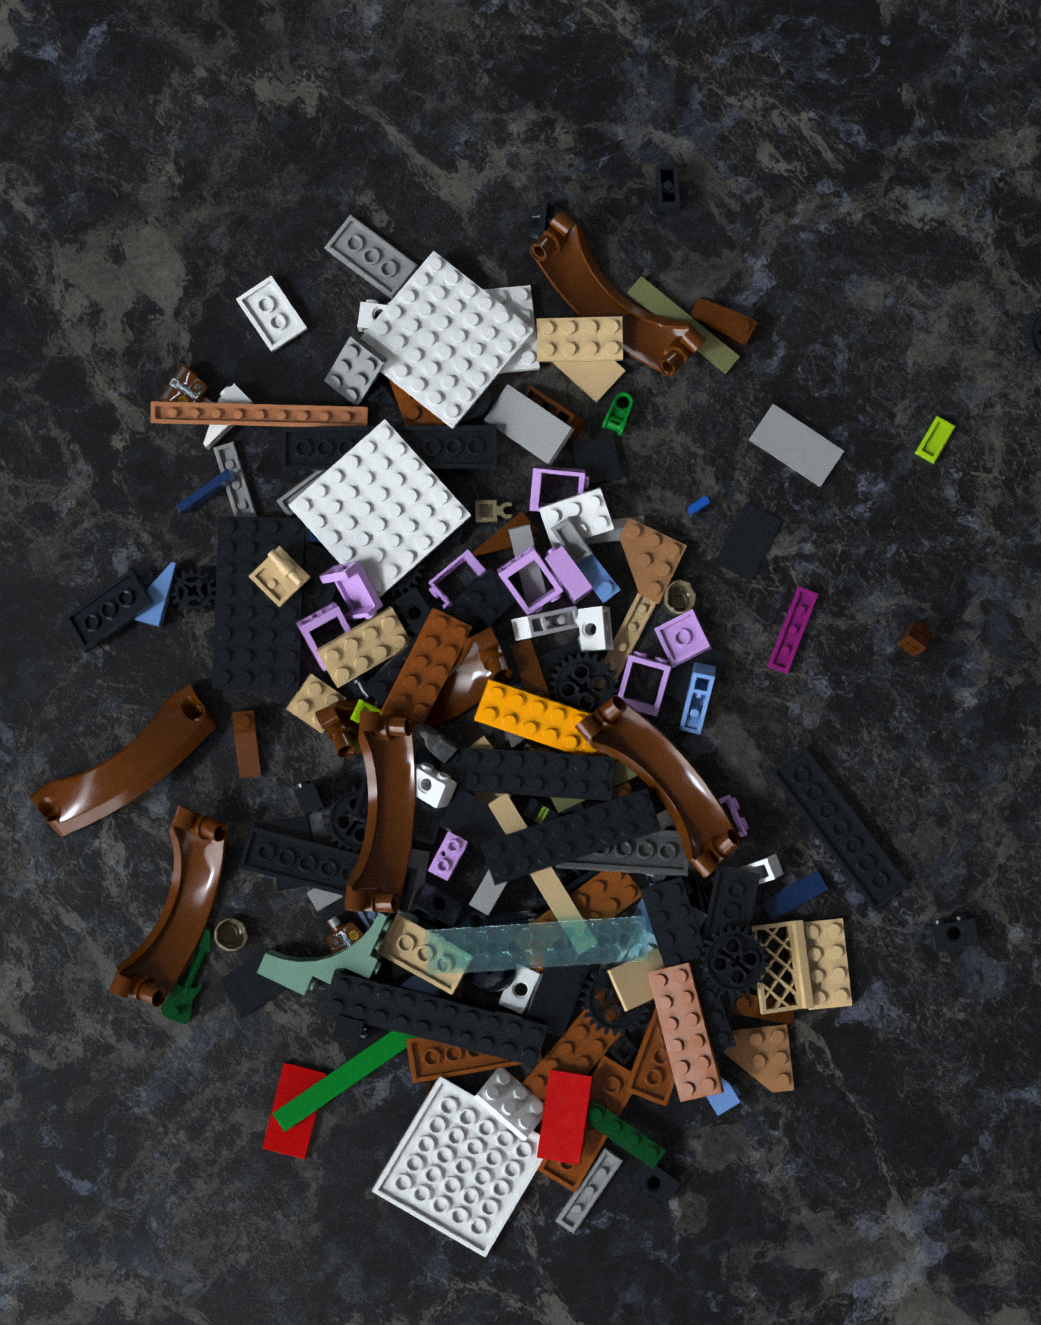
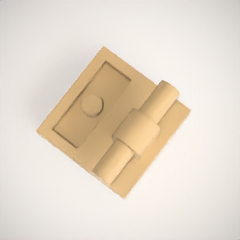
[249,546,311,607]

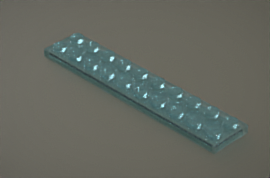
[425,916,649,975]

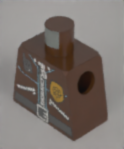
[160,364,215,403]
[326,915,365,954]

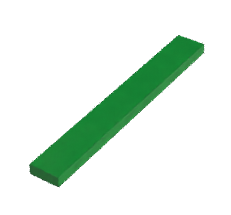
[272,1031,416,1132]

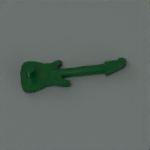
[161,929,211,1024]

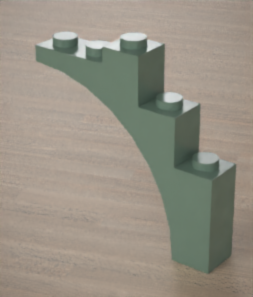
[257,912,392,995]

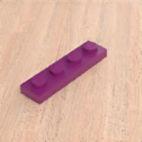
[767,586,818,675]

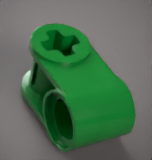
[601,392,633,436]

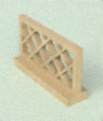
[749,920,814,1015]

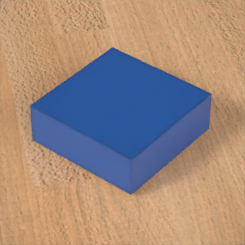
[687,496,710,517]

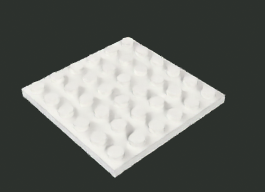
[360,251,534,429]
[288,419,471,598]
[372,1076,543,1257]

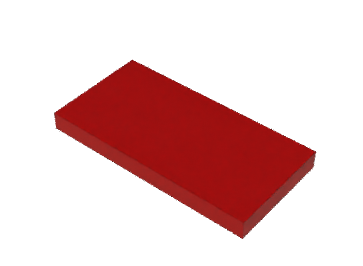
[262,1062,327,1159]
[537,1069,594,1165]

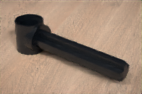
[461,909,545,936]

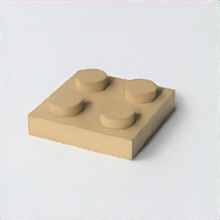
[286,673,346,733]

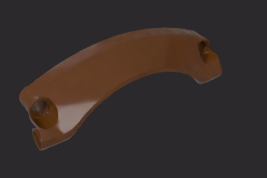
[530,210,707,376]
[315,627,512,758]
[30,683,217,837]
[575,695,742,878]
[345,711,416,913]
[109,805,228,1007]

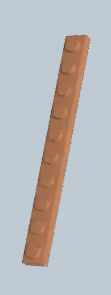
[151,401,368,427]

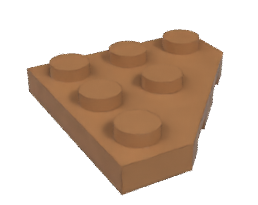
[619,518,687,604]
[723,1024,794,1093]

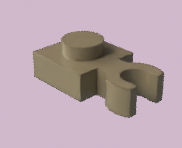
[475,500,512,523]

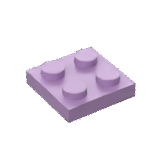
[654,609,711,668]

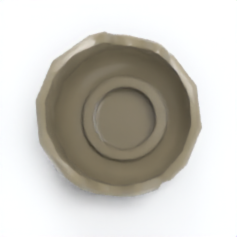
[664,579,696,615]
[214,918,248,951]

